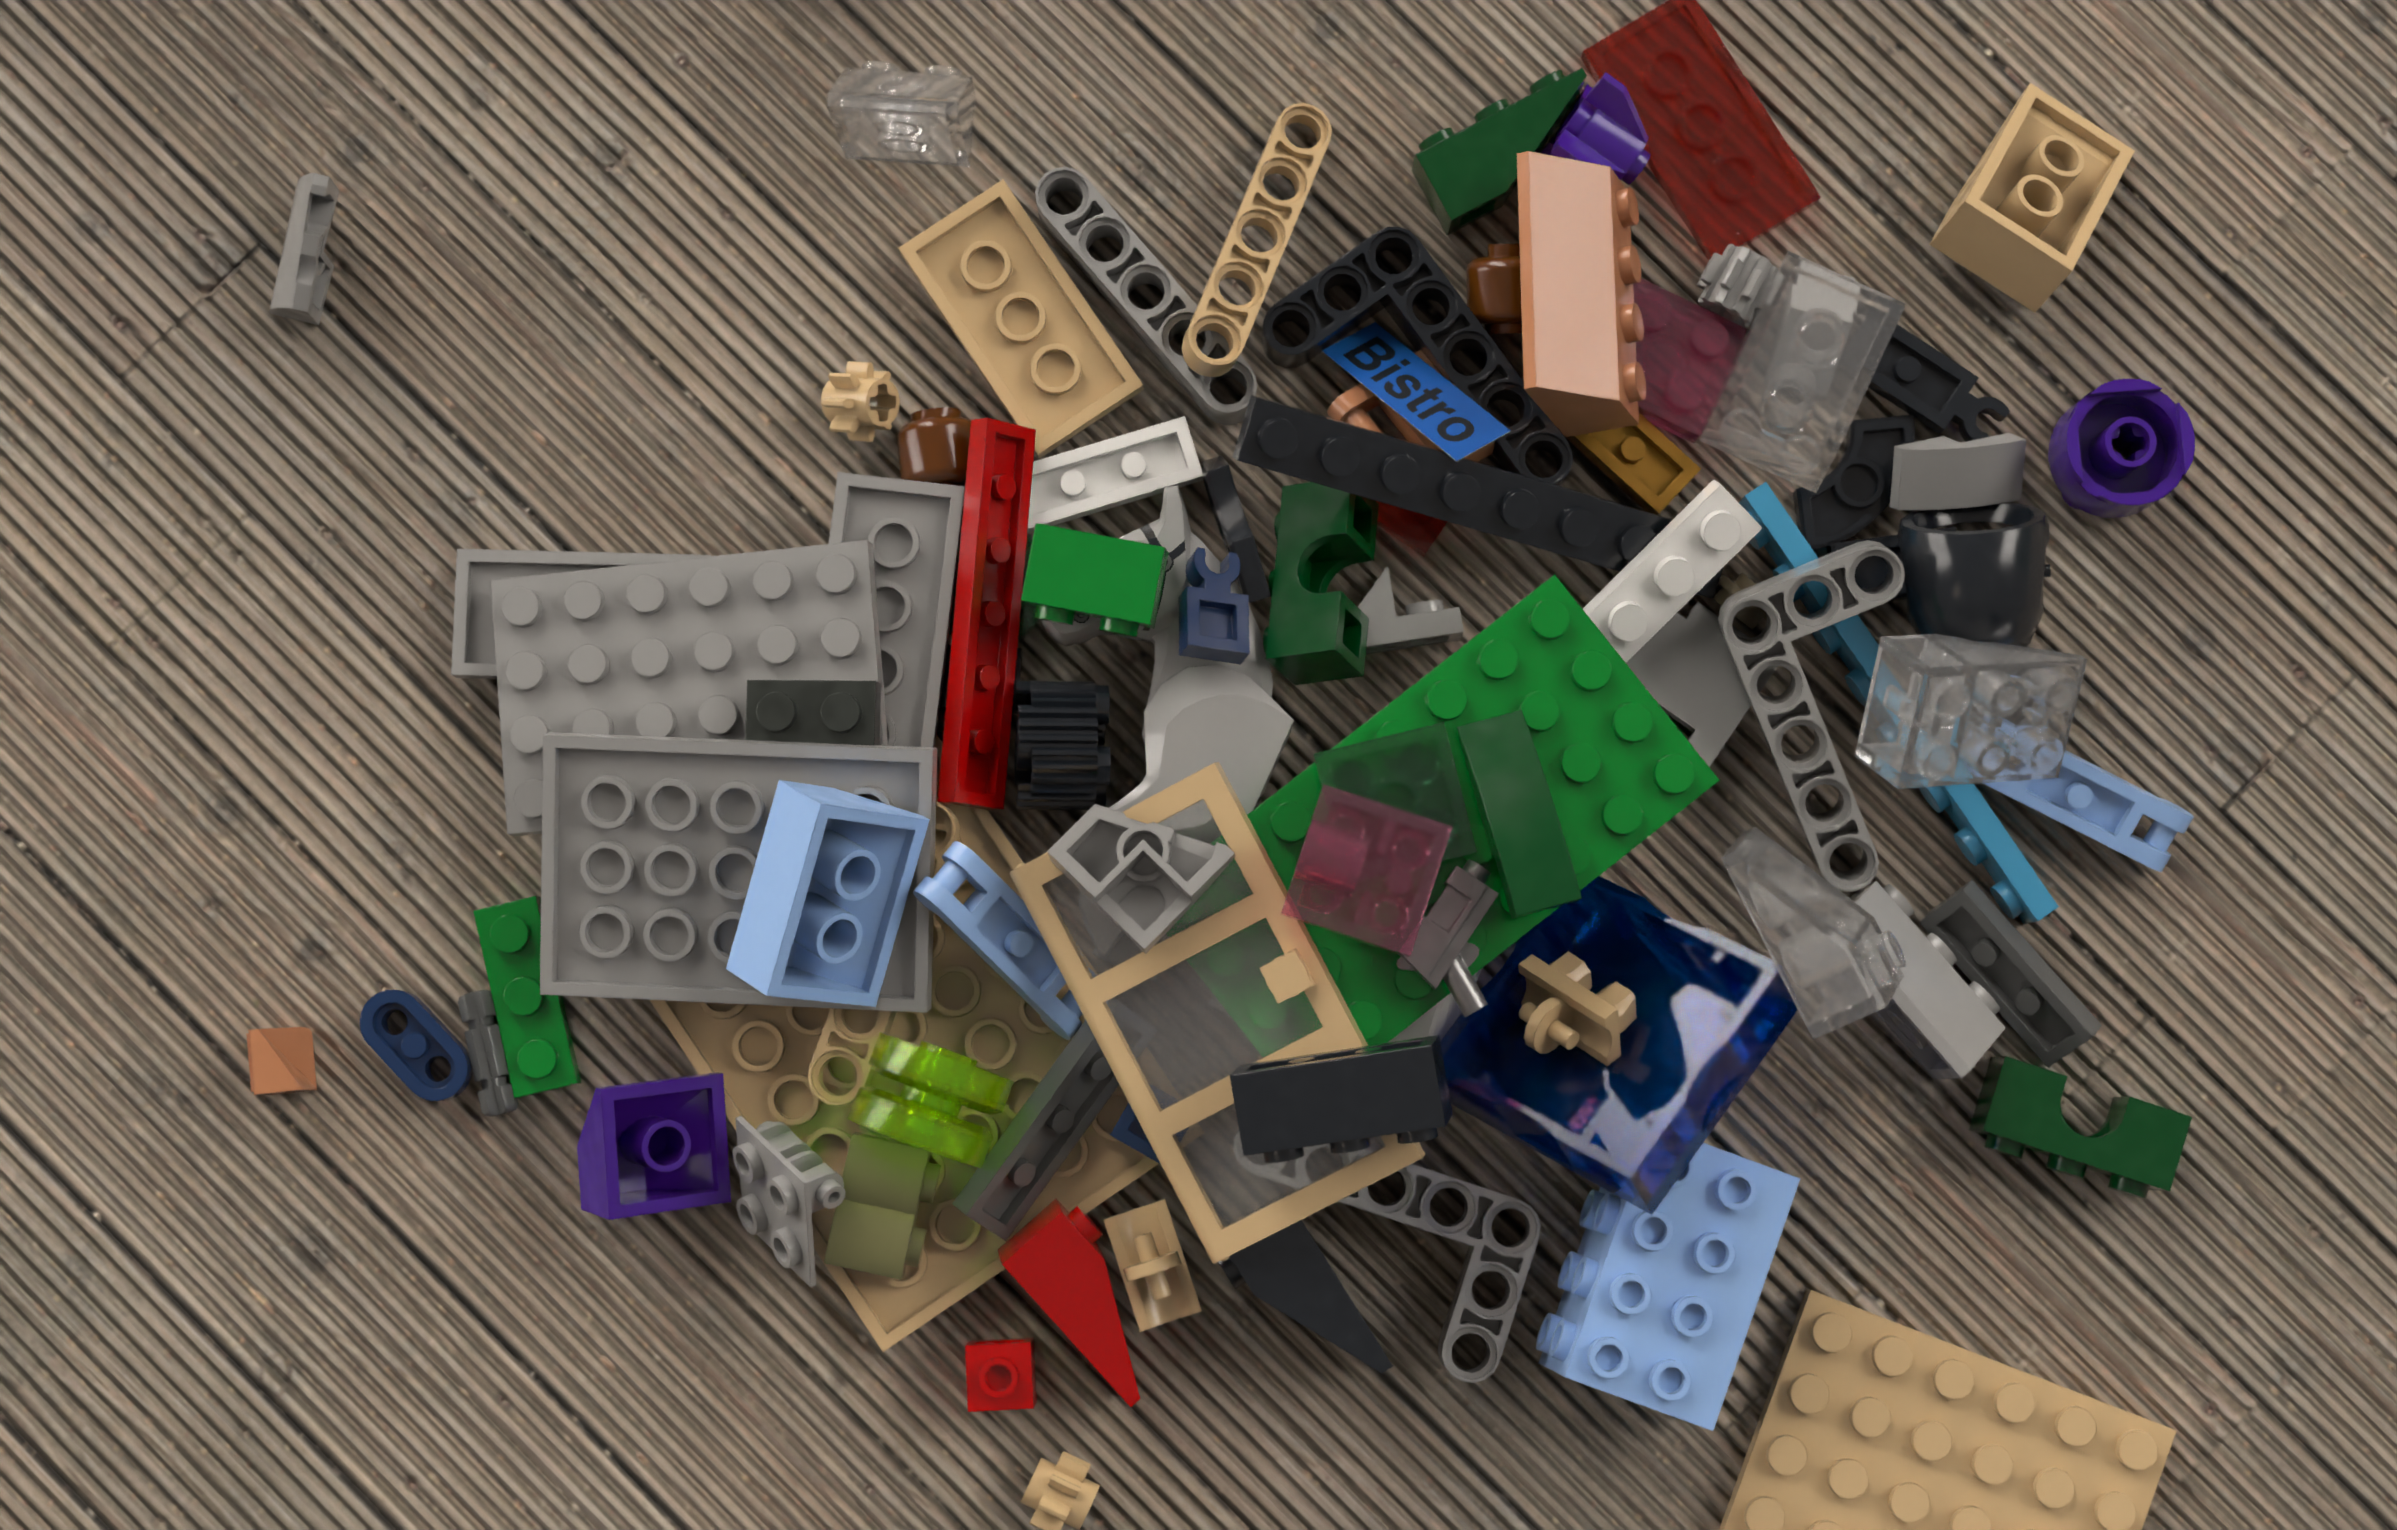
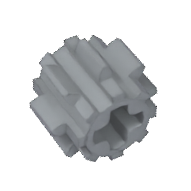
[1696,244,1780,328]

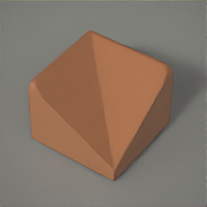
[246,1027,317,1095]

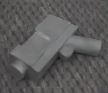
[1397,859,1499,1017]

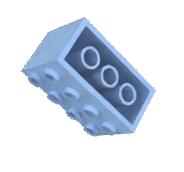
[1536,1136,1800,1431]

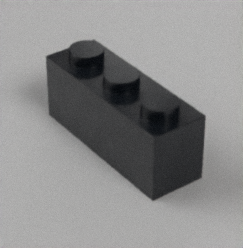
[1230,1035,1453,1163]

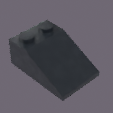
[1218,1193,1393,1373]

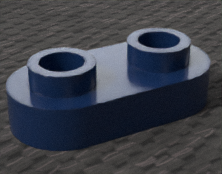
[360,990,473,1101]

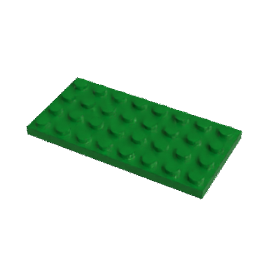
[1166,574,1720,1057]

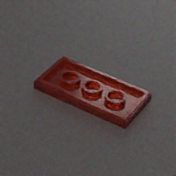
[1580,0,1821,261]

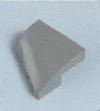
[269,173,339,325]
[1047,804,1235,954]

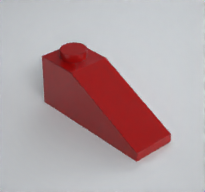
[998,1198,1140,1407]

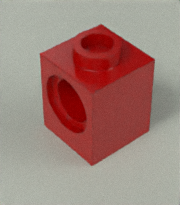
[965,1337,1037,1412]

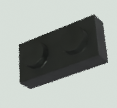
[745,680,881,745]

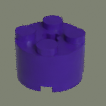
[2048,379,2195,518]

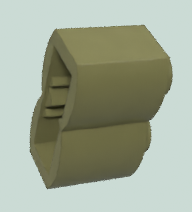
[824,1132,941,1280]

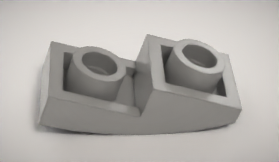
[1890,433,2026,510]

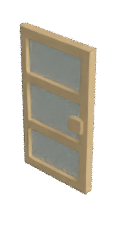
[1009,762,1425,1264]

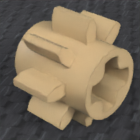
[821,361,900,442]
[1020,1451,1100,1530]

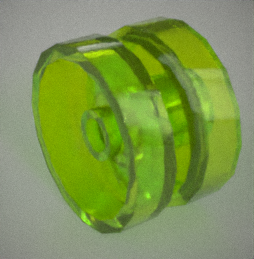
[847,1032,1015,1168]

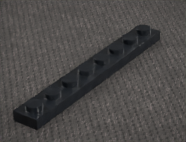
[1232,395,1723,599]

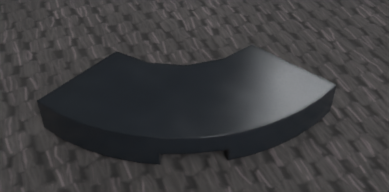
[1793,414,1915,552]
[1201,455,1271,603]

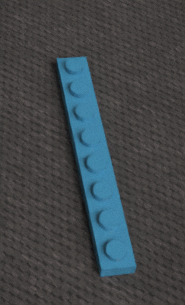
[1739,482,2059,924]

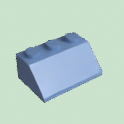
[726,780,930,1007]

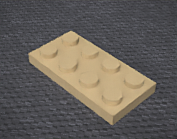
[898,179,1144,459]

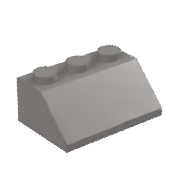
[1807,881,2005,1080]

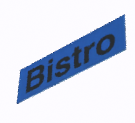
[1322,322,1511,462]

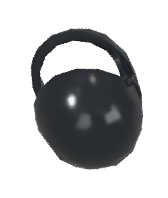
[1898,503,2051,666]

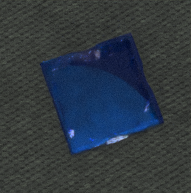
[1440,876,1802,1215]

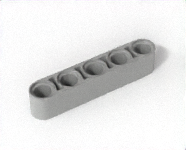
[1035,167,1257,425]

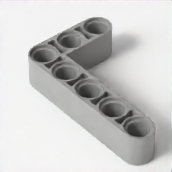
[1718,540,1905,892]
[1234,1129,1541,1383]

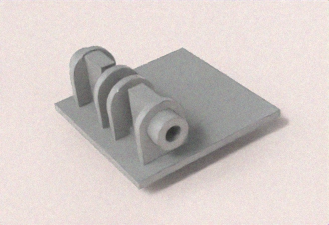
[733,1116,845,1287]

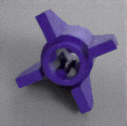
[1540,72,1651,185]

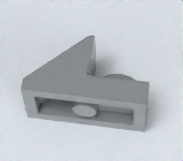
[1358,567,1464,655]

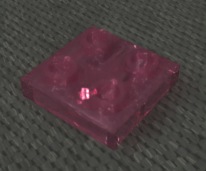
[1280,784,1452,957]

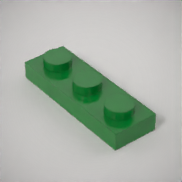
[473,896,581,1098]

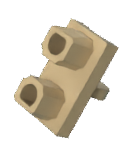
[1518,952,1637,1066]
[1104,1199,1202,1332]

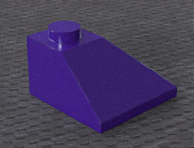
[577,1072,731,1220]

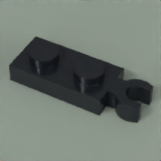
[1837,309,2010,442]

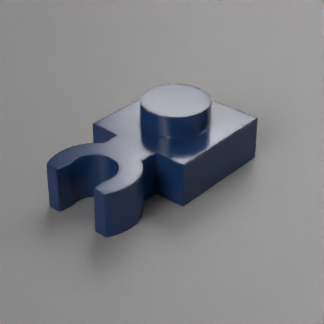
[1178,547,1250,665]

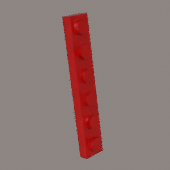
[938,417,1036,810]

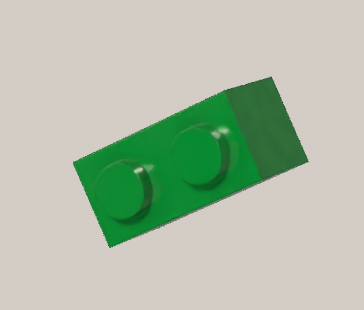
[1021,523,1169,637]

